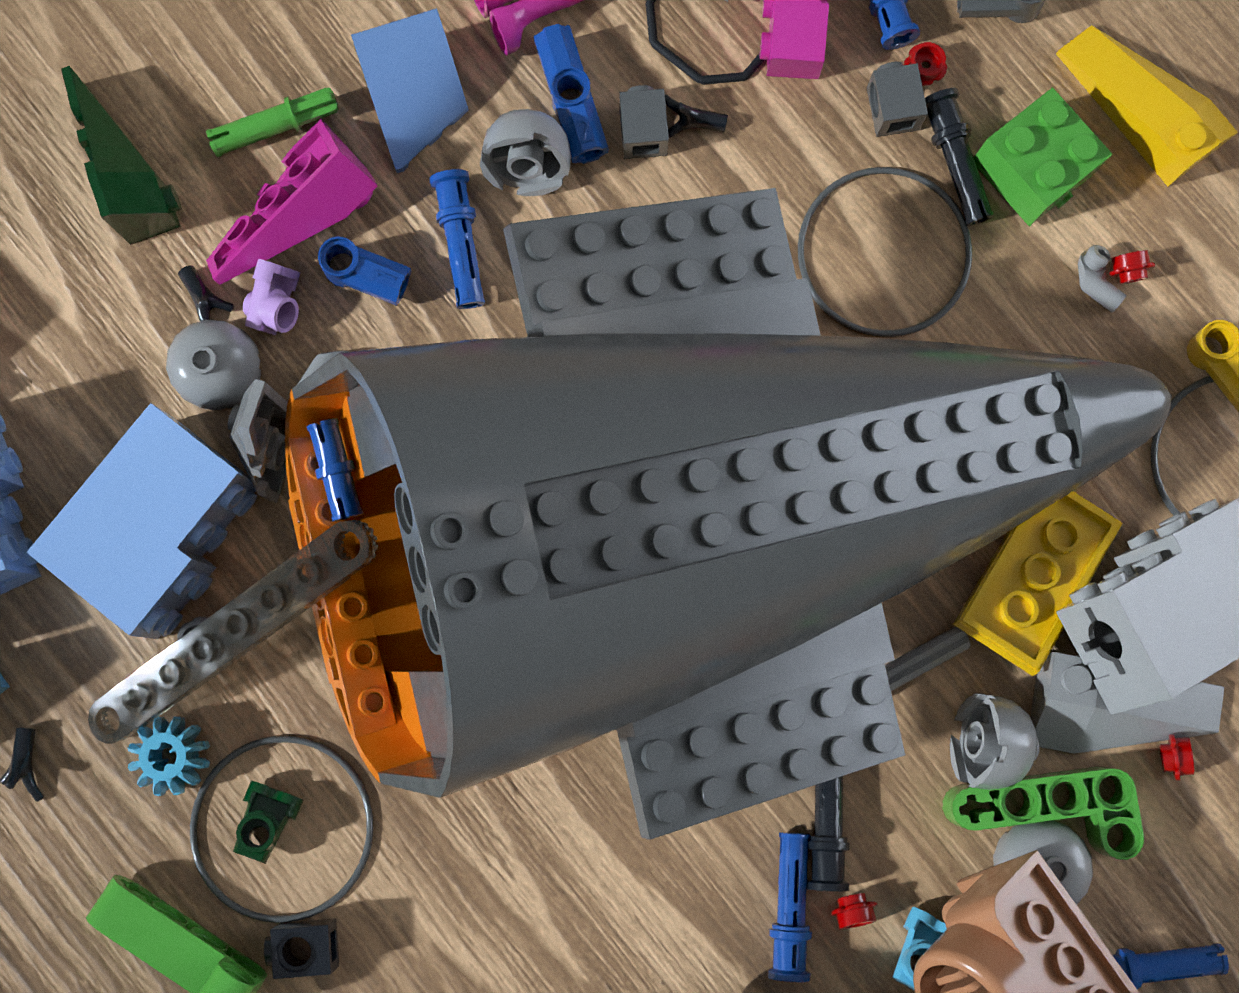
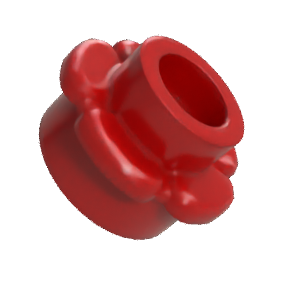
[904,42,947,86]
[1109,250,1155,284]
[1160,734,1194,781]
[831,893,878,930]

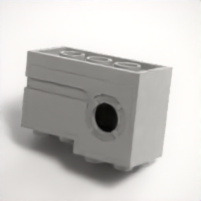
[1056,498,1239,715]

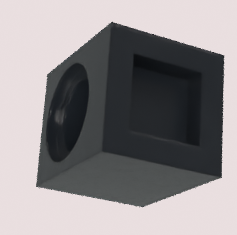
[264,918,339,979]

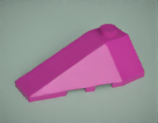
[206,119,378,285]

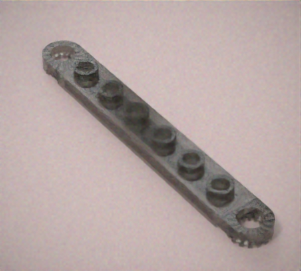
[88,520,378,744]

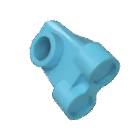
[892,907,946,991]

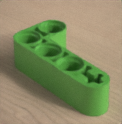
[942,767,1144,860]
[86,875,267,993]

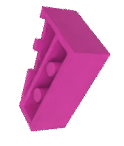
[760,0,829,80]

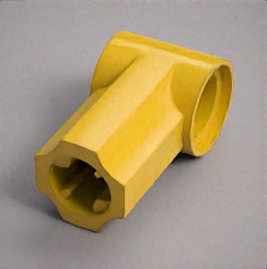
[1187,320,1239,412]

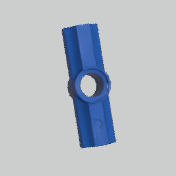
[533,23,609,164]

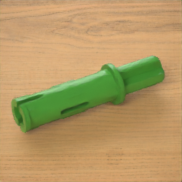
[206,87,339,157]

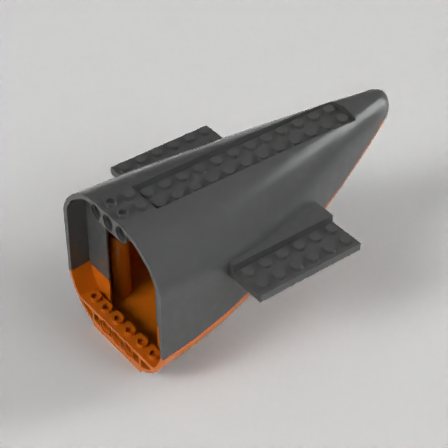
[285,188,1172,840]

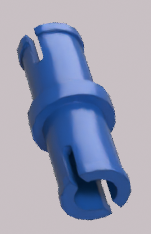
[307,418,364,522]

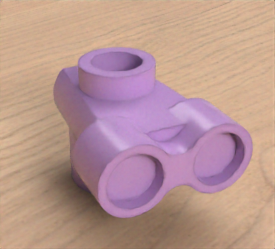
[243,258,301,335]

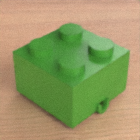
[974,87,1113,227]

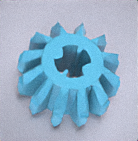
[127,716,210,796]

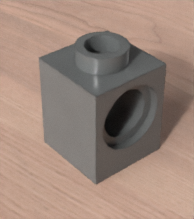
[867,62,928,137]
[619,85,669,159]

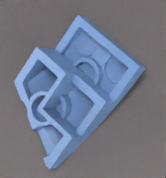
[351,8,469,173]

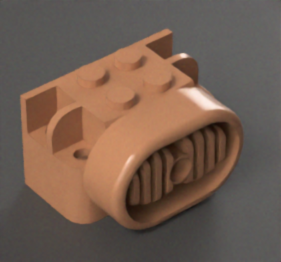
[913,850,1139,993]

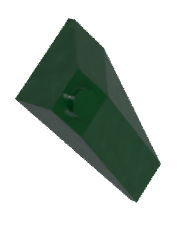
[61,66,182,245]

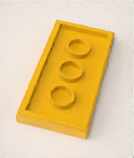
[953,491,1123,676]

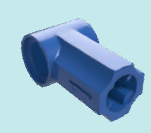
[318,236,412,306]

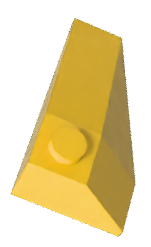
[1056,25,1238,187]

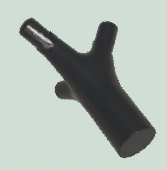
[665,94,728,138]
[178,265,234,321]
[0,728,44,802]

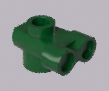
[233,781,303,864]

